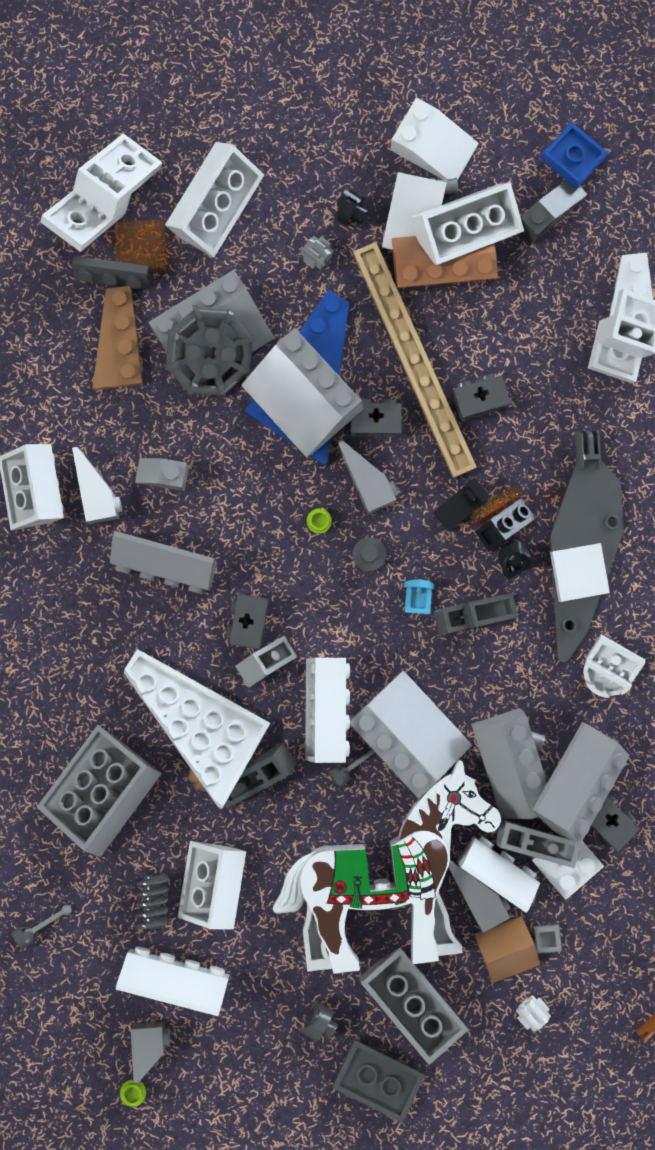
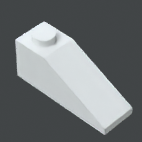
[72,447,122,524]

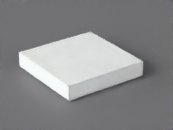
[550,543,610,602]

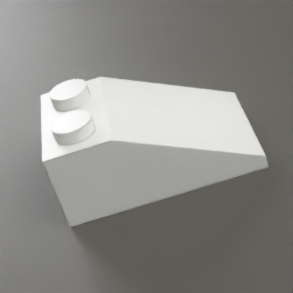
[391,98,479,180]

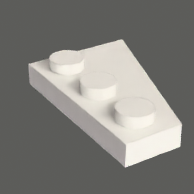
[609,253,653,317]

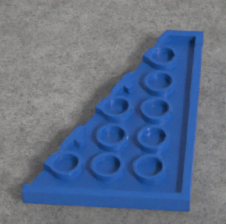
[245,290,349,466]

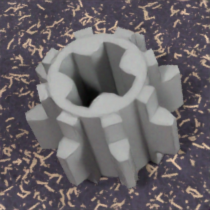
[301,236,334,269]

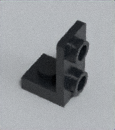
[434,477,491,531]
[475,499,535,552]

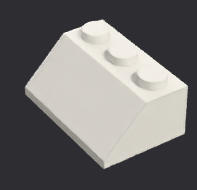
[0,444,64,530]
[456,836,540,913]
[177,841,246,929]

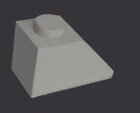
[135,458,189,491]
[235,636,297,687]
[131,1022,170,1083]

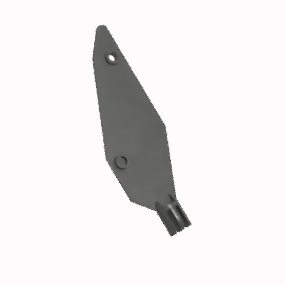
[550,430,624,662]

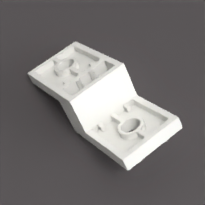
[41,134,162,252]

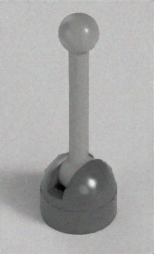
[328,749,376,789]
[11,905,72,950]

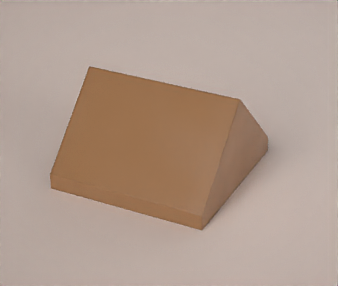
[474,916,540,983]

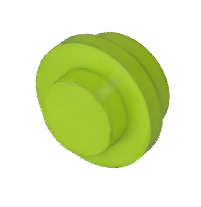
[307,508,332,534]
[120,1079,146,1107]

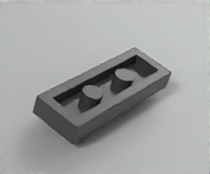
[72,256,150,290]

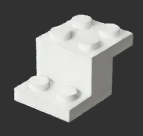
[588,289,655,383]

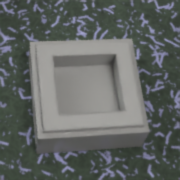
[533,924,562,954]

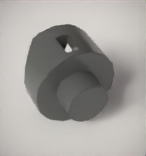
[352,537,386,572]
[299,1000,338,1042]

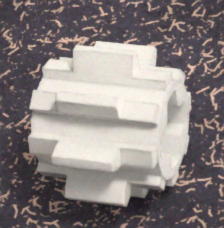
[516,995,551,1032]

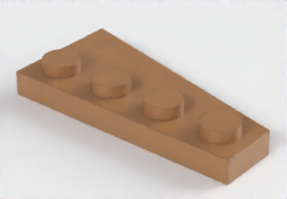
[92,286,143,391]

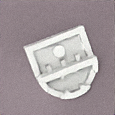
[583,634,645,698]

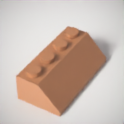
[392,236,498,289]

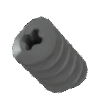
[135,873,169,929]

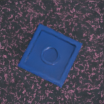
[540,122,609,189]

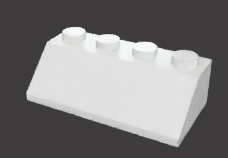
[165,142,264,257]
[410,182,524,265]
[305,658,350,763]
[116,946,230,1016]

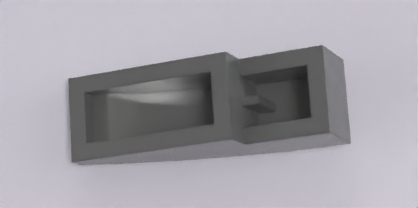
[433,593,518,635]

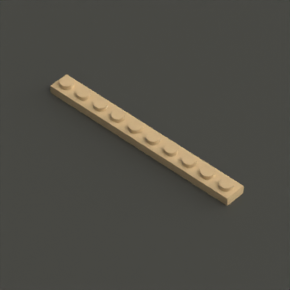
[353,242,477,479]

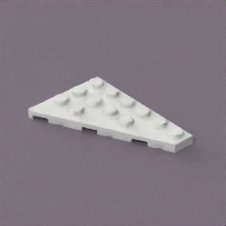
[124,649,270,809]

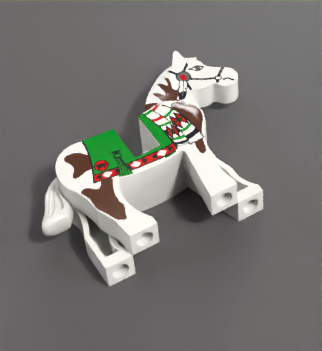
[273,760,501,974]

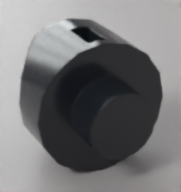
[334,189,369,227]
[498,541,536,579]

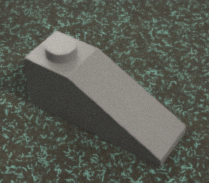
[338,441,398,514]
[495,818,581,868]
[448,859,511,933]

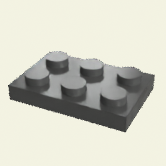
[332,1038,425,1123]

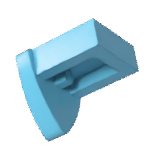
[404,579,435,615]

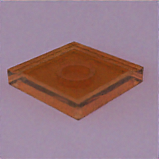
[114,220,167,271]
[468,484,522,525]

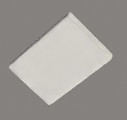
[382,172,447,250]

